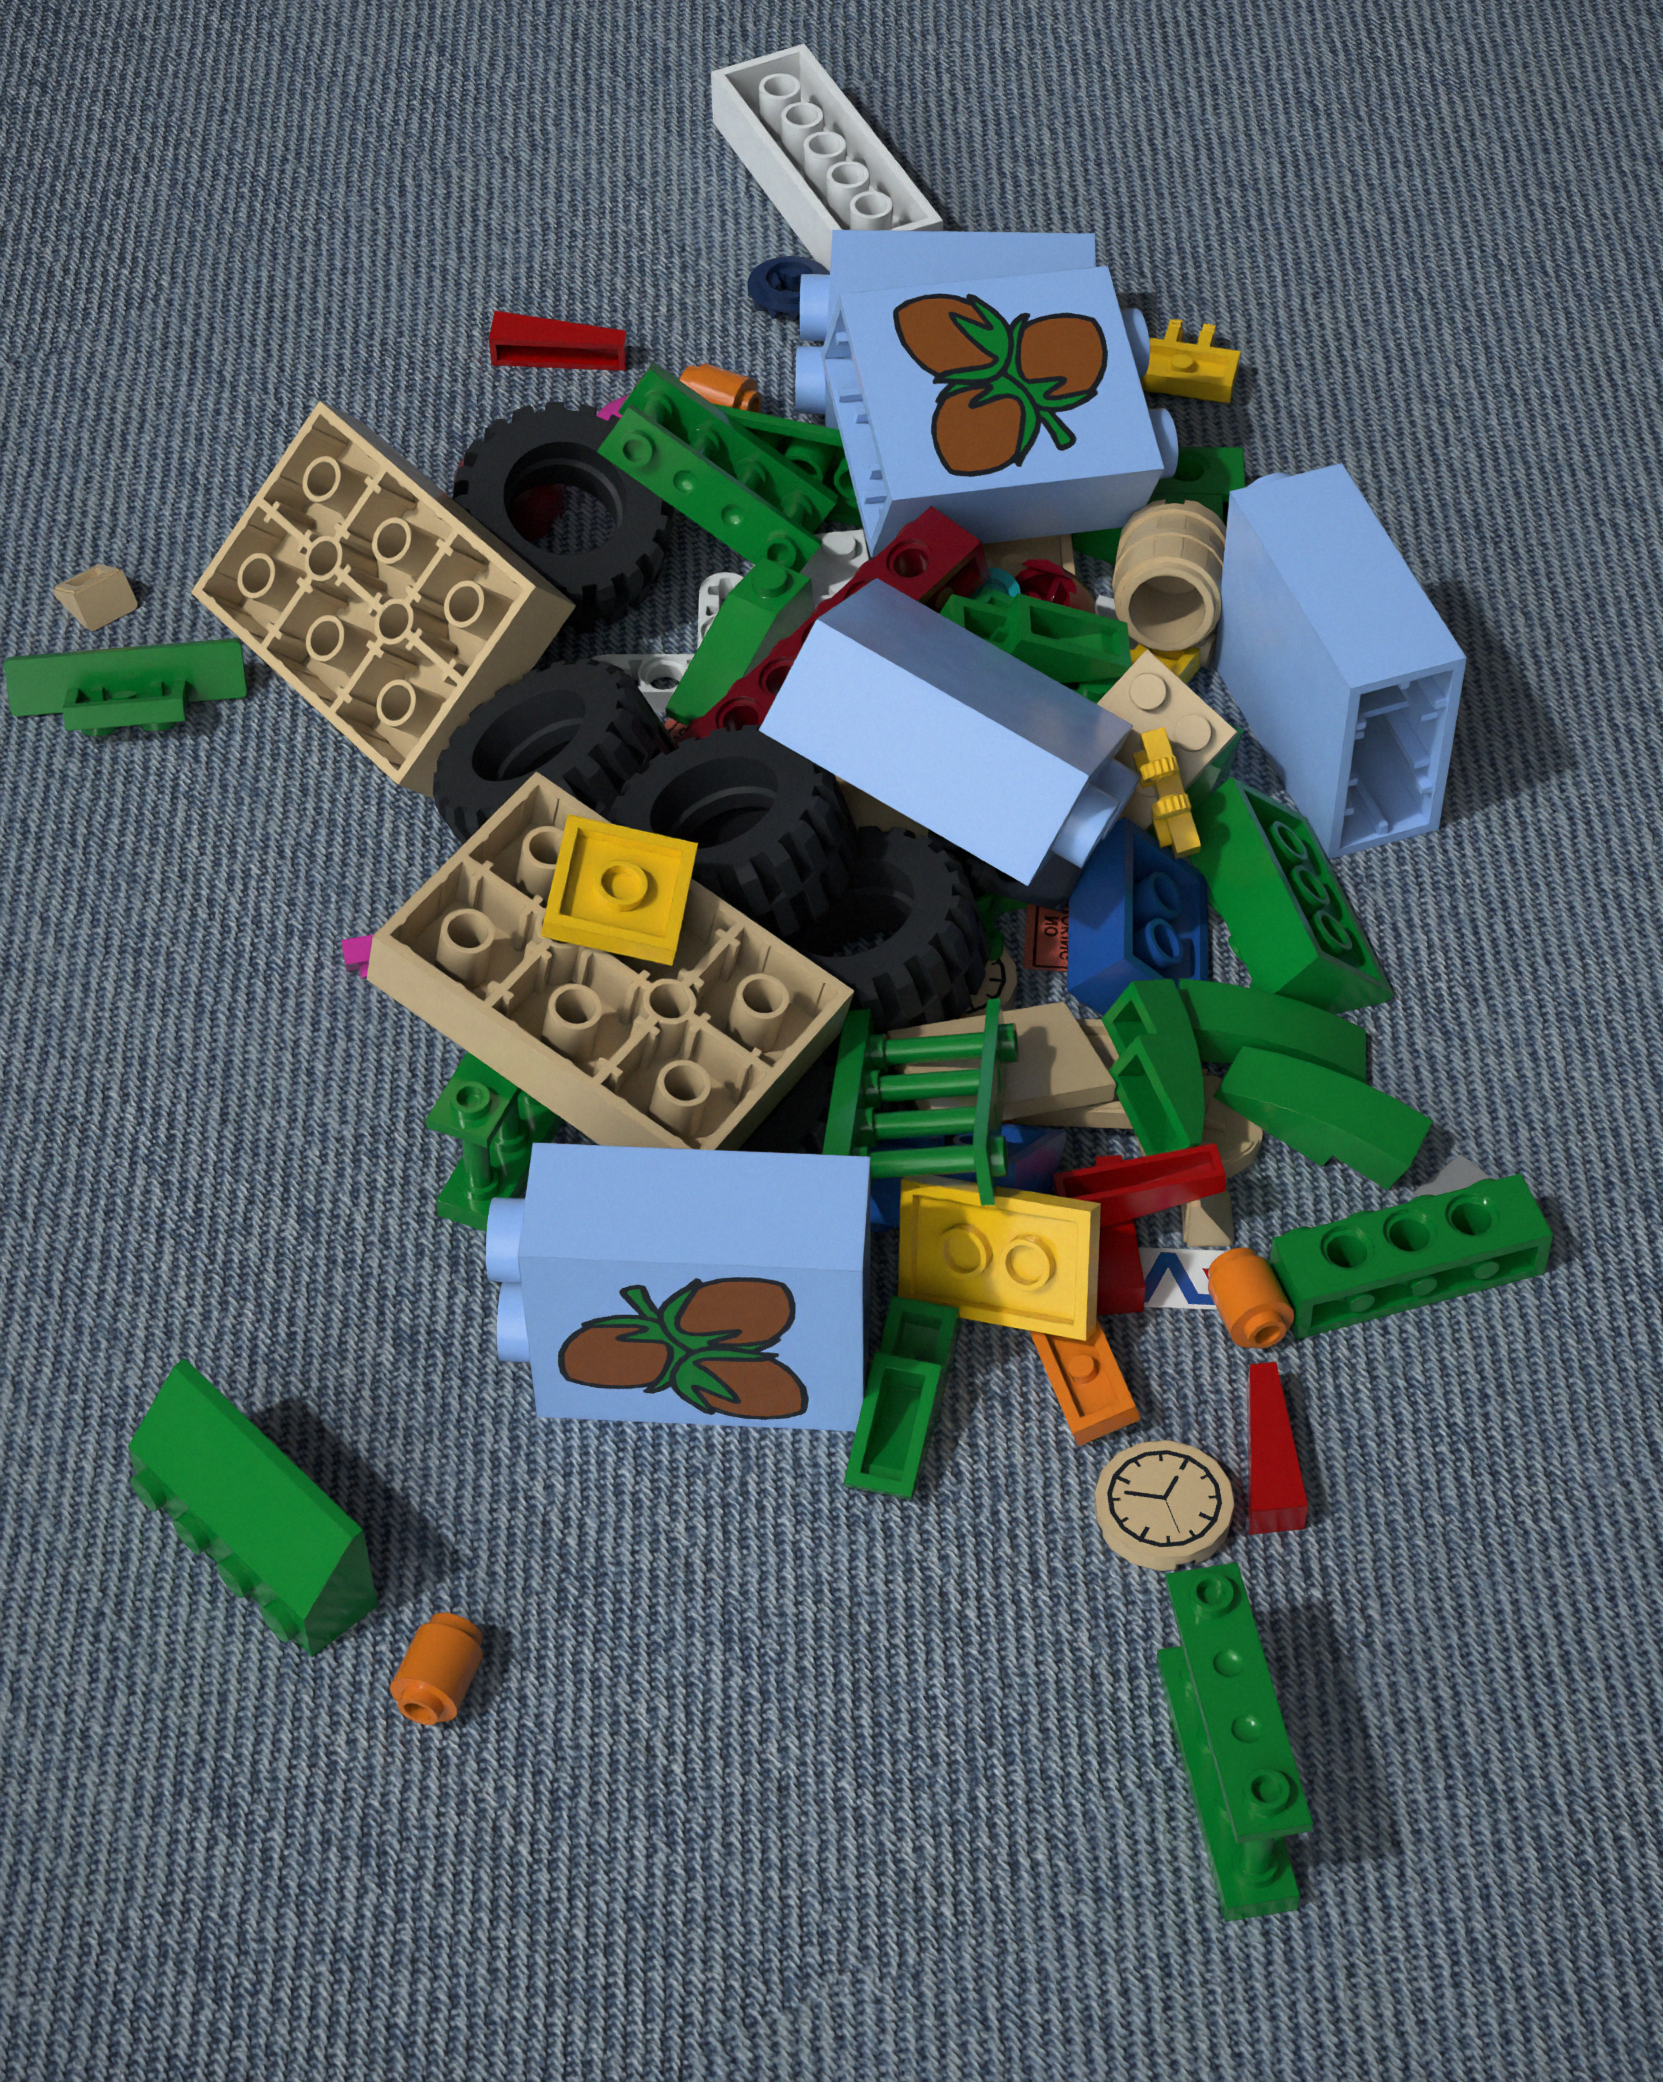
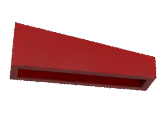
[489,310,628,371]
[1053,1143,1226,1229]
[1095,1155,1145,1316]
[1247,1362,1308,1535]

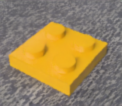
[540,814,698,966]

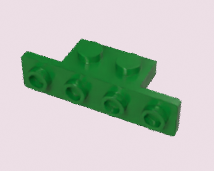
[4,638,247,736]

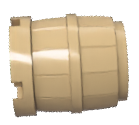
[1112,499,1227,652]

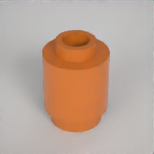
[679,363,762,413]
[1208,1247,1294,1349]
[390,1612,484,1725]

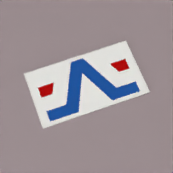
[1138,1247,1226,1310]

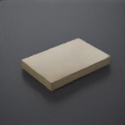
[886,1001,1116,1120]

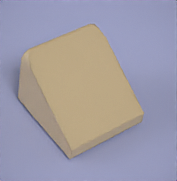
[53,564,137,631]
[1180,1189,1235,1247]

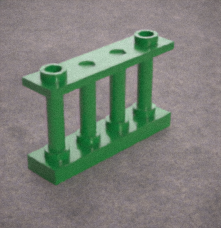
[597,361,839,573]
[822,998,1019,1206]
[426,1051,564,1232]
[1156,1562,1313,1922]

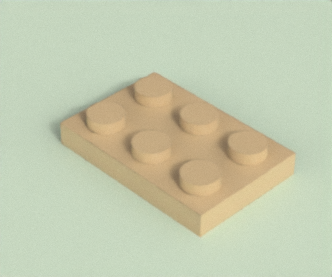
[1097,649,1238,832]

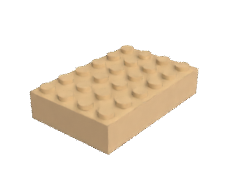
[191,401,576,799]
[367,771,854,1151]

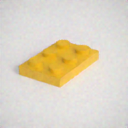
[898,1175,1101,1341]

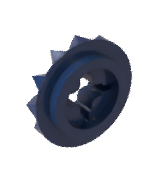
[747,256,830,321]

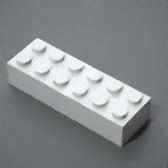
[711,44,943,272]

